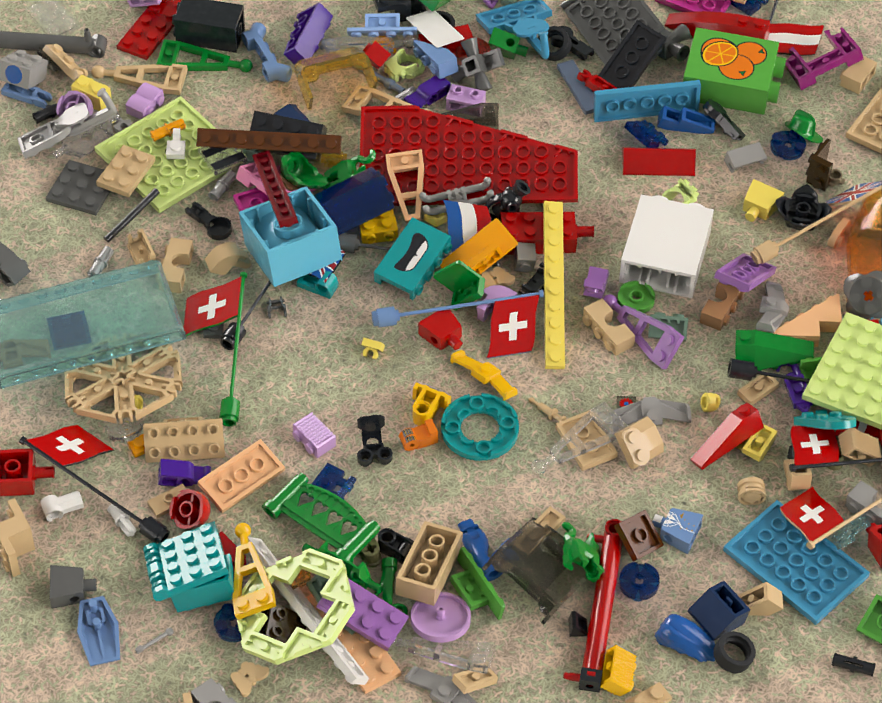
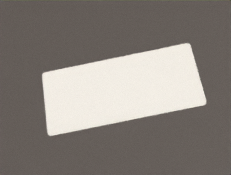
[406,10,465,48]

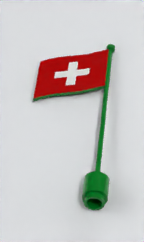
[182,272,247,427]

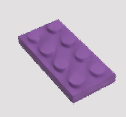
[714,253,777,292]
[316,579,409,651]

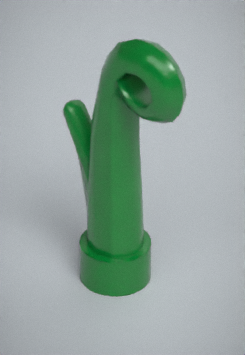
[374,557,408,615]

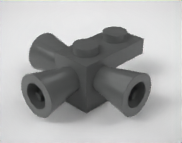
[651,24,691,62]
[451,37,505,91]

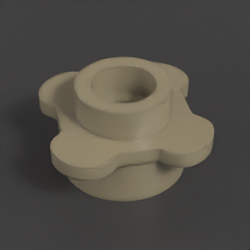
[829,169,845,187]

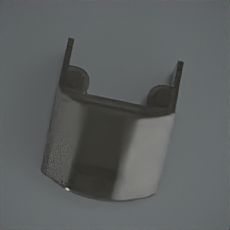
[482,517,587,625]

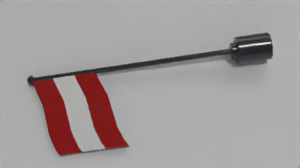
[768,0,824,56]

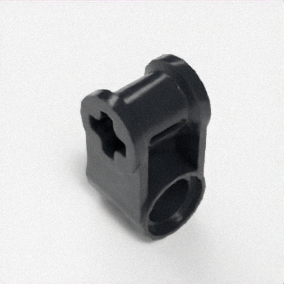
[378,528,414,564]

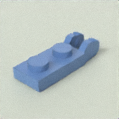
[1,82,53,108]

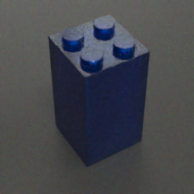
[313,167,395,235]

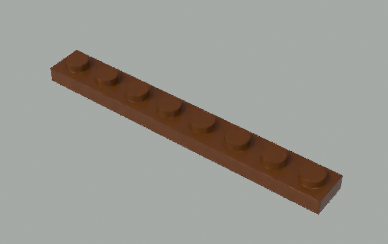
[196,128,342,155]

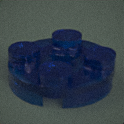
[770,130,806,160]
[619,562,660,602]
[214,603,242,643]

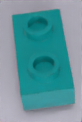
[297,271,339,299]

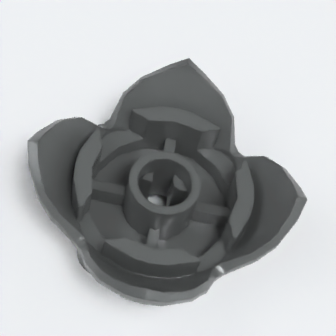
[843,271,882,319]

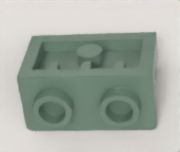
[648,312,688,342]

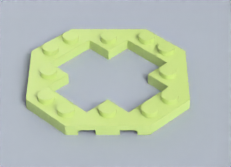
[237,548,355,665]

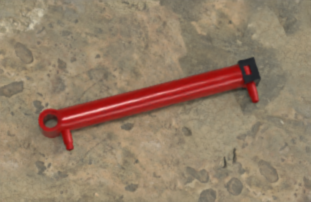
[563,519,623,693]

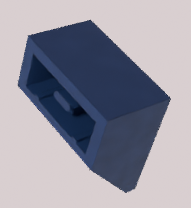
[687,581,751,641]

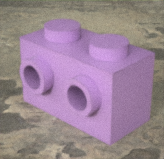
[446,84,486,117]

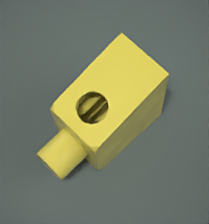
[743,179,785,222]

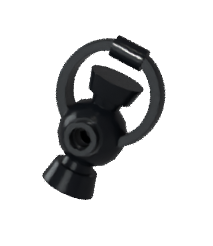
[485,179,531,221]

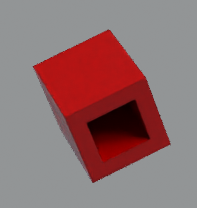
[362,41,391,70]

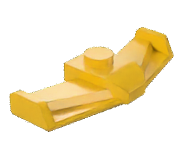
[450,350,518,401]

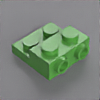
[856,594,882,645]

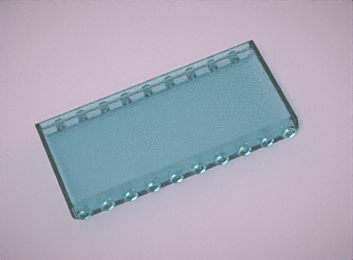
[0,260,186,389]

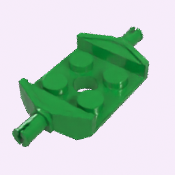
[302,541,382,593]

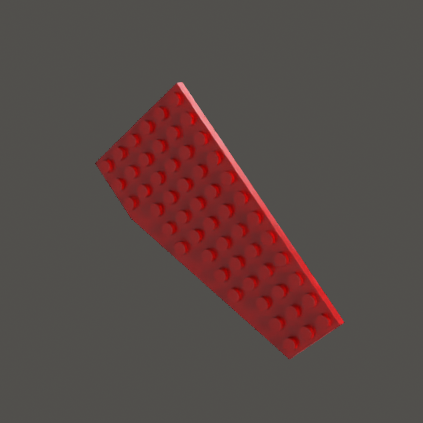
[358,105,578,207]

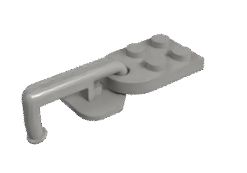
[17,88,117,159]

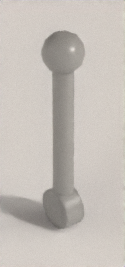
[135,628,174,654]

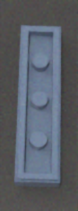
[557,60,594,115]

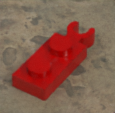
[577,69,617,92]

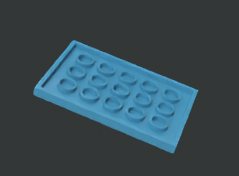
[723,500,870,625]

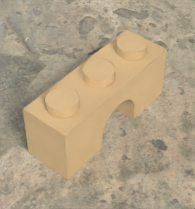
[156,237,194,293]
[582,298,635,356]

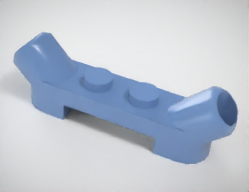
[241,22,292,83]

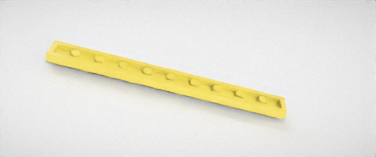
[543,201,565,369]

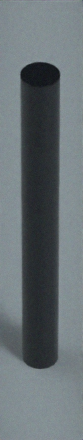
[104,188,160,242]

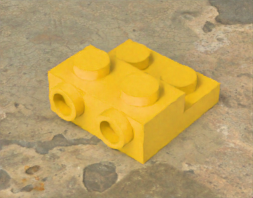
[357,208,398,244]

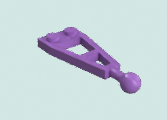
[603,294,685,369]

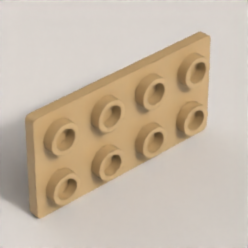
[143,416,225,463]

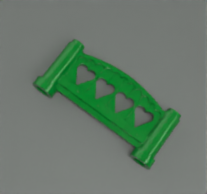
[262,473,381,562]

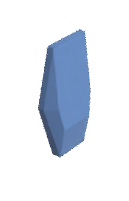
[77,596,120,666]

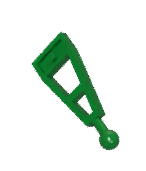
[156,39,253,72]

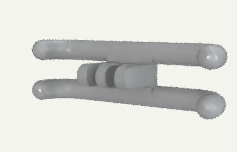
[419,177,494,215]

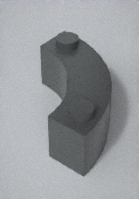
[0,242,31,287]

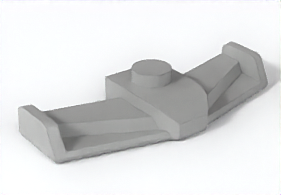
[755,281,789,333]
[611,397,692,430]
[404,666,477,703]

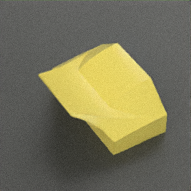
[736,424,778,462]

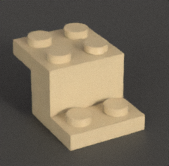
[0,498,35,577]

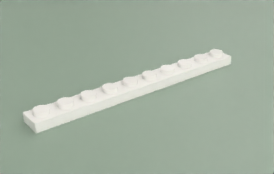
[248,537,369,685]

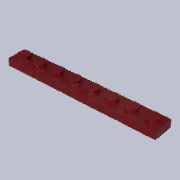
[252,150,298,228]

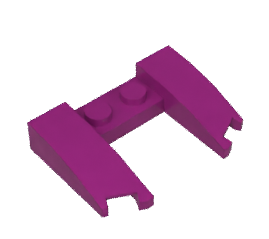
[785,27,864,90]

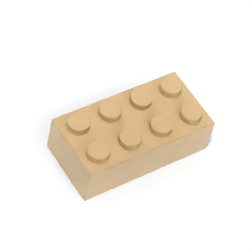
[395,521,463,606]

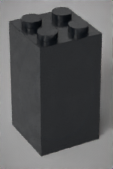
[172,0,245,53]

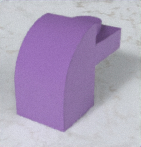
[583,266,609,299]

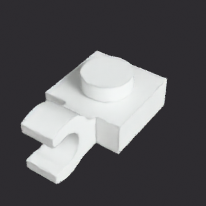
[166,128,186,159]

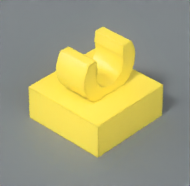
[361,338,385,360]

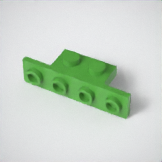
[450,547,505,620]

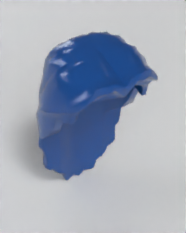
[654,614,715,662]

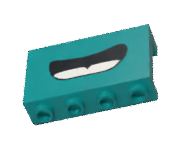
[374,217,452,300]

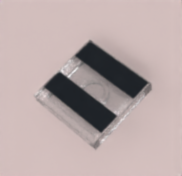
[198,147,247,176]

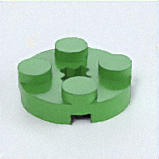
[617,281,655,315]

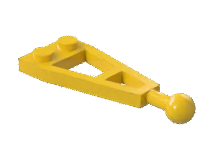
[232,523,276,620]

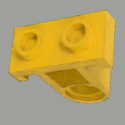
[412,382,451,426]

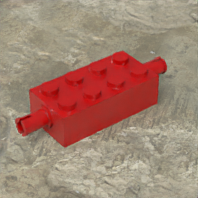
[500,212,594,255]
[0,449,55,496]

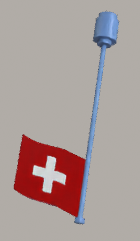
[371,290,544,359]

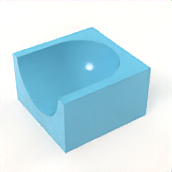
[239,186,342,287]

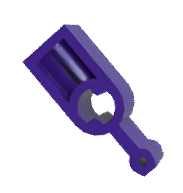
[404,75,451,108]
[158,459,211,487]

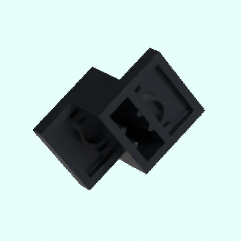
[373,0,427,22]

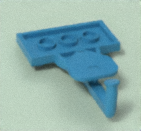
[475,0,552,59]

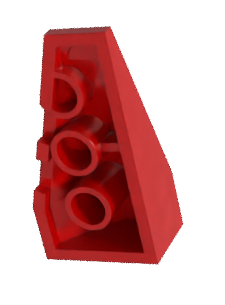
[690,402,764,470]

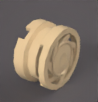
[737,477,766,505]

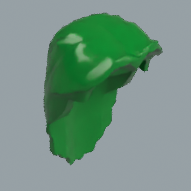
[280,152,328,190]

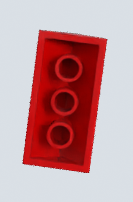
[622,147,696,176]

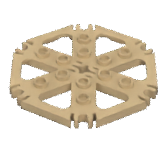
[64,334,183,424]

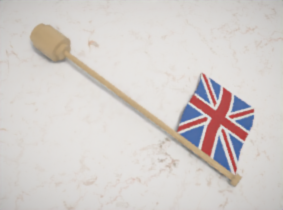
[750,181,882,265]

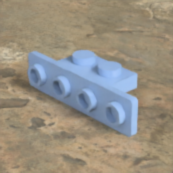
[347,13,417,38]

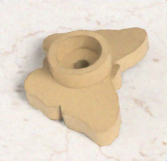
[481,266,515,289]
[230,661,269,697]

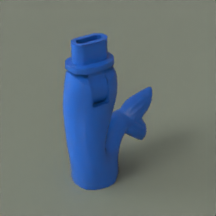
[458,519,518,582]

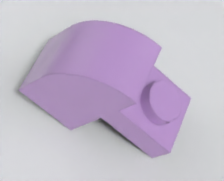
[476,285,517,322]

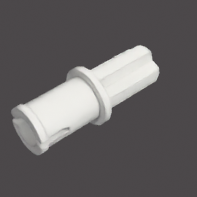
[107,504,137,537]

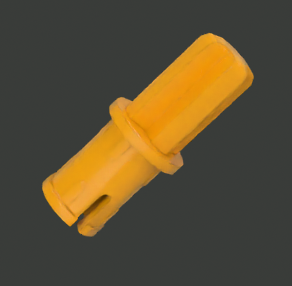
[150,119,186,142]

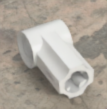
[40,491,84,522]

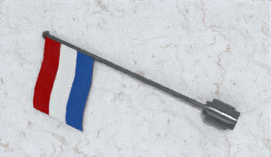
[338,200,500,267]

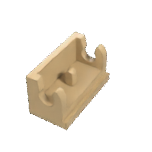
[127,228,157,272]

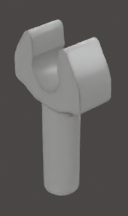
[113,112,131,133]

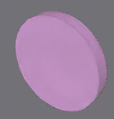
[411,592,471,643]

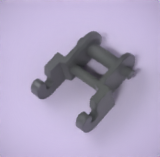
[267,296,287,319]

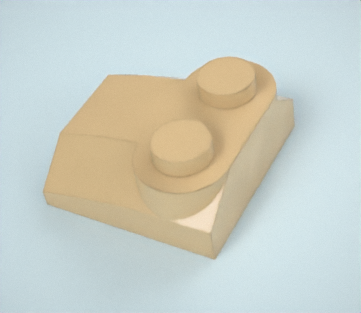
[614,416,664,469]

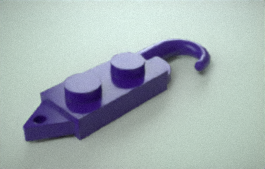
[776,363,813,412]

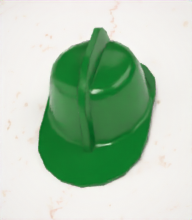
[785,109,823,143]

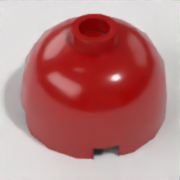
[169,489,211,530]

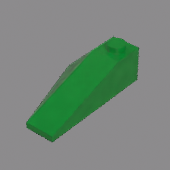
[735,330,814,371]

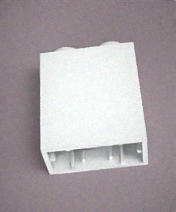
[619,194,714,298]

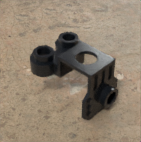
[357,415,393,467]

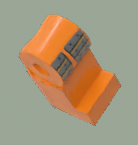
[399,418,438,451]

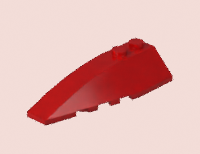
[665,11,770,40]

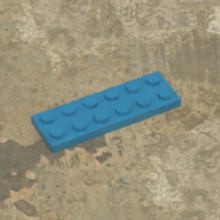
[593,80,701,122]

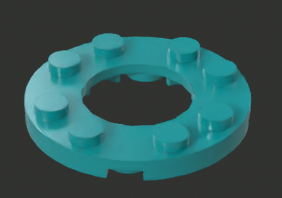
[441,393,519,461]

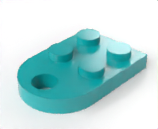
[794,409,856,430]

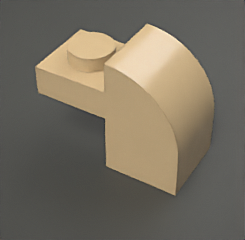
[205,242,252,275]
[783,459,812,491]

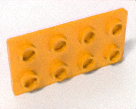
[440,218,518,275]

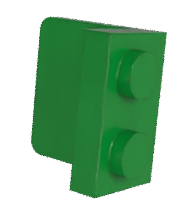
[433,260,485,311]

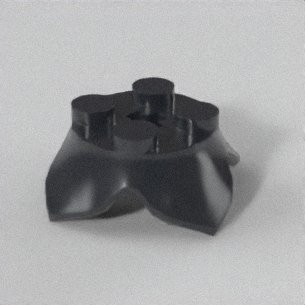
[776,184,832,231]

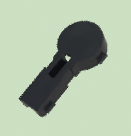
[550,26,594,61]
[702,99,746,140]
[185,202,232,240]

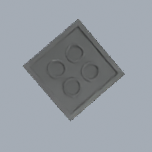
[46,160,111,216]

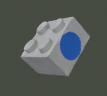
[0,50,48,90]

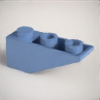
[413,40,459,79]

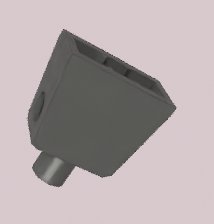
[49,565,97,608]

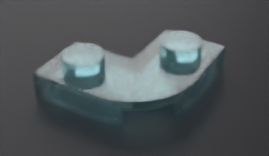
[832,514,871,550]

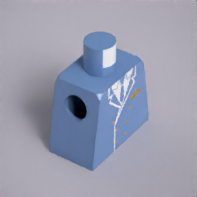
[652,508,703,554]

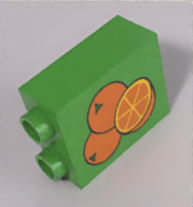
[683,27,786,115]

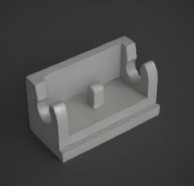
[724,142,767,173]

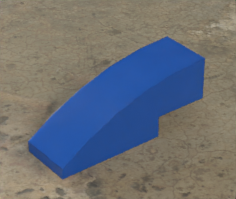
[657,106,715,134]

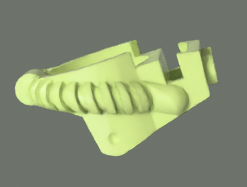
[383,48,425,82]
[662,178,699,204]

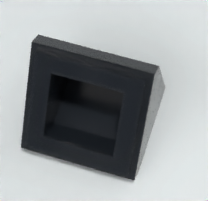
[568,611,588,637]

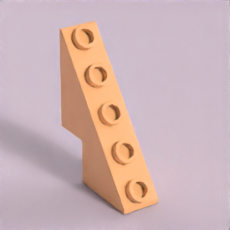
[769,294,842,347]

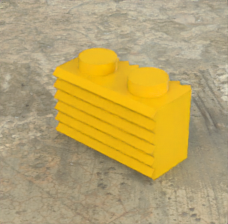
[600,645,637,696]

